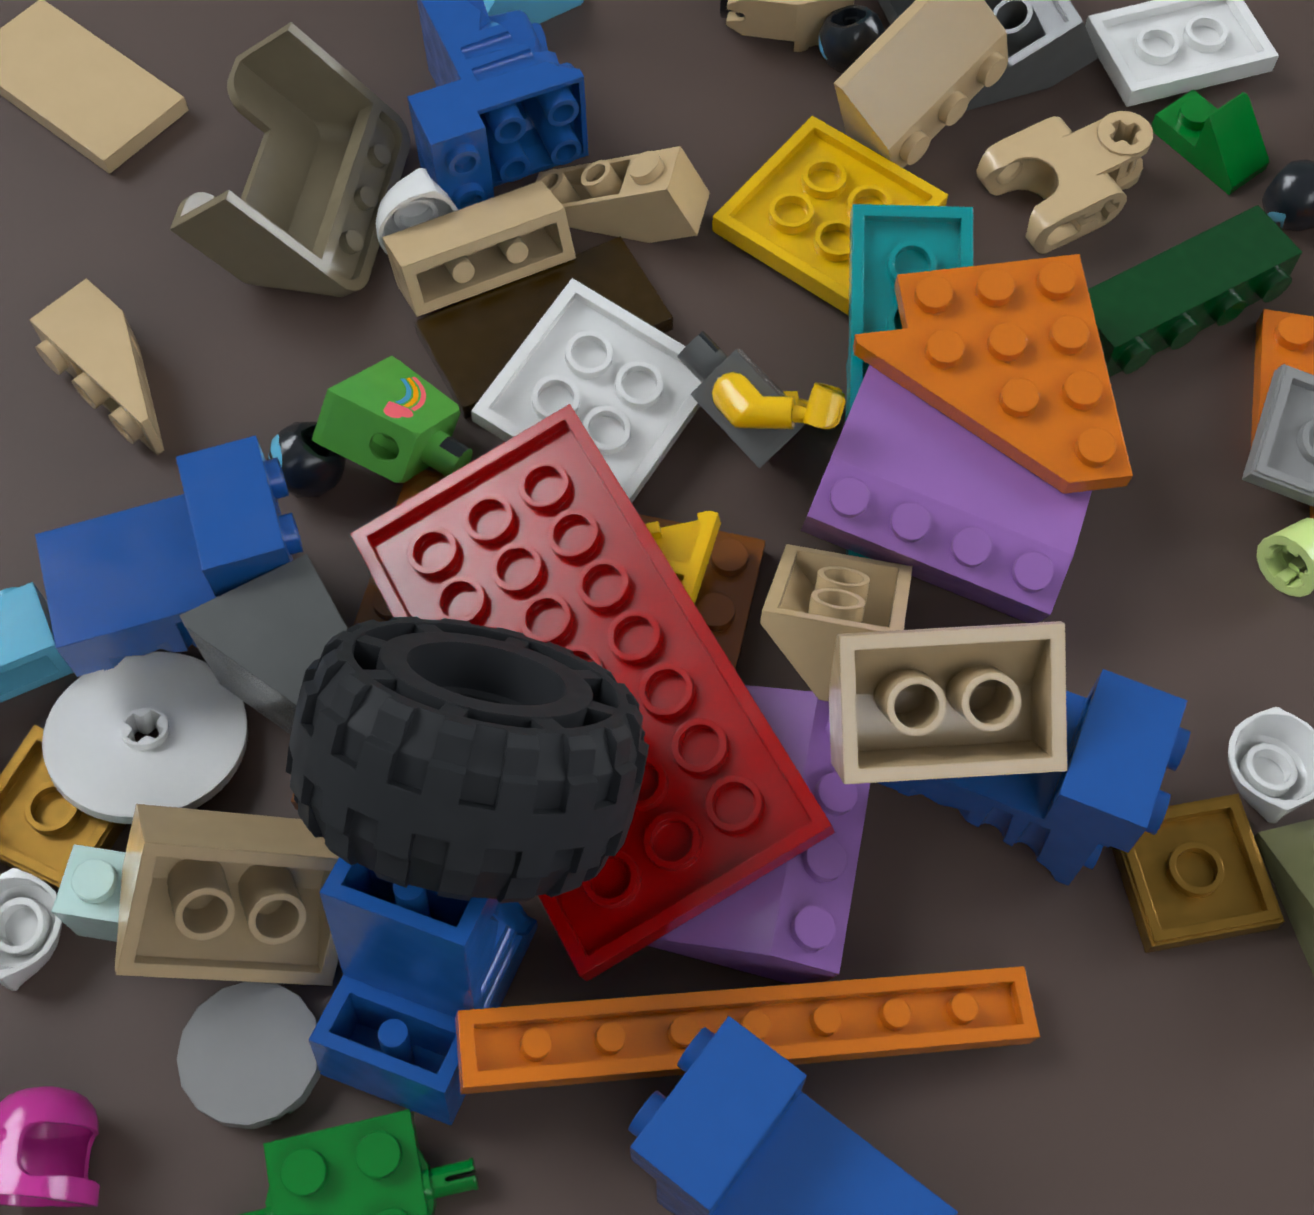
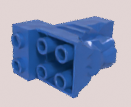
[407,0,589,210]
[35,435,304,677]
[877,669,1191,886]
[309,857,538,1126]
[628,1016,958,1215]

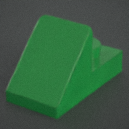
[1151,90,1270,195]

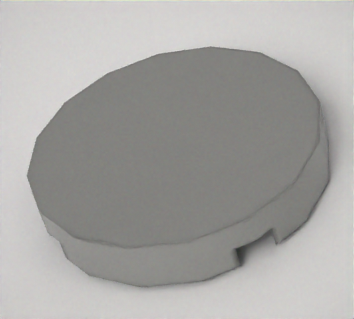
[176,982,321,1129]

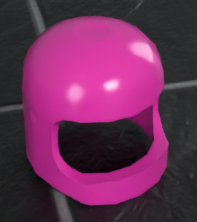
[0,1086,100,1207]

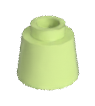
[1256,518,1314,597]

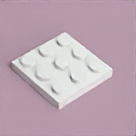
[471,278,701,503]

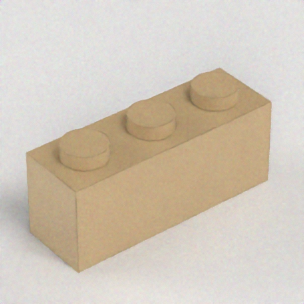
[382,181,576,317]

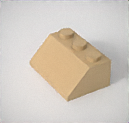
[834,0,1008,168]
[760,544,913,702]
[829,621,1067,784]
[115,804,339,986]

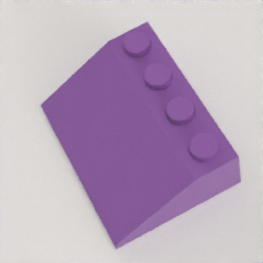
[801,365,1092,623]
[647,685,870,984]

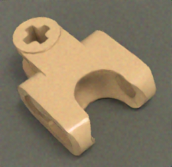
[977,111,1153,254]

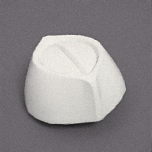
[376,168,458,254]
[1228,707,1314,823]
[0,868,62,991]

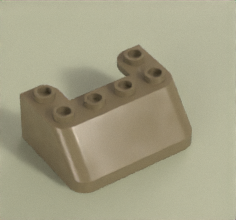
[170,22,410,297]

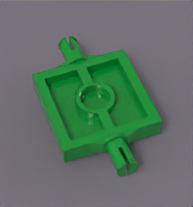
[237,1109,479,1215]

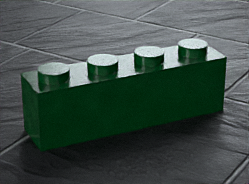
[1088,205,1302,377]

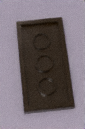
[414,236,673,419]

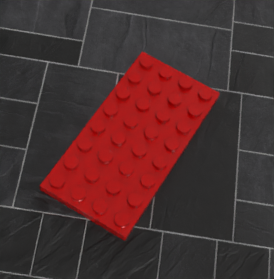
[350,404,835,981]

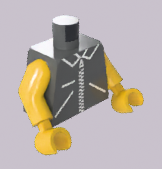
[677,331,846,469]

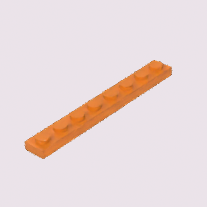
[455,966,1040,1095]

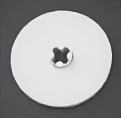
[42,651,248,824]

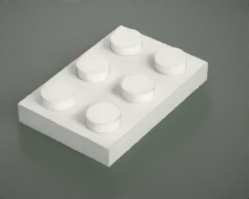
[1085,0,1279,107]

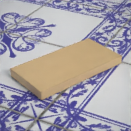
[0,0,189,174]

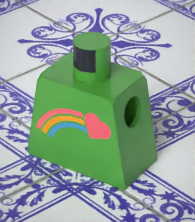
[312,356,473,483]

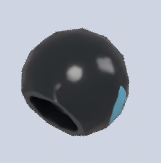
[819,5,885,73]
[1262,159,1314,231]
[267,422,346,498]

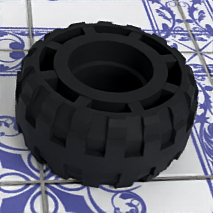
[286,616,649,903]

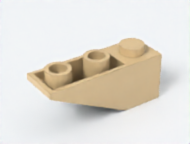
[536,146,710,243]
[29,278,164,456]

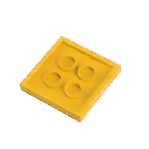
[712,115,948,315]

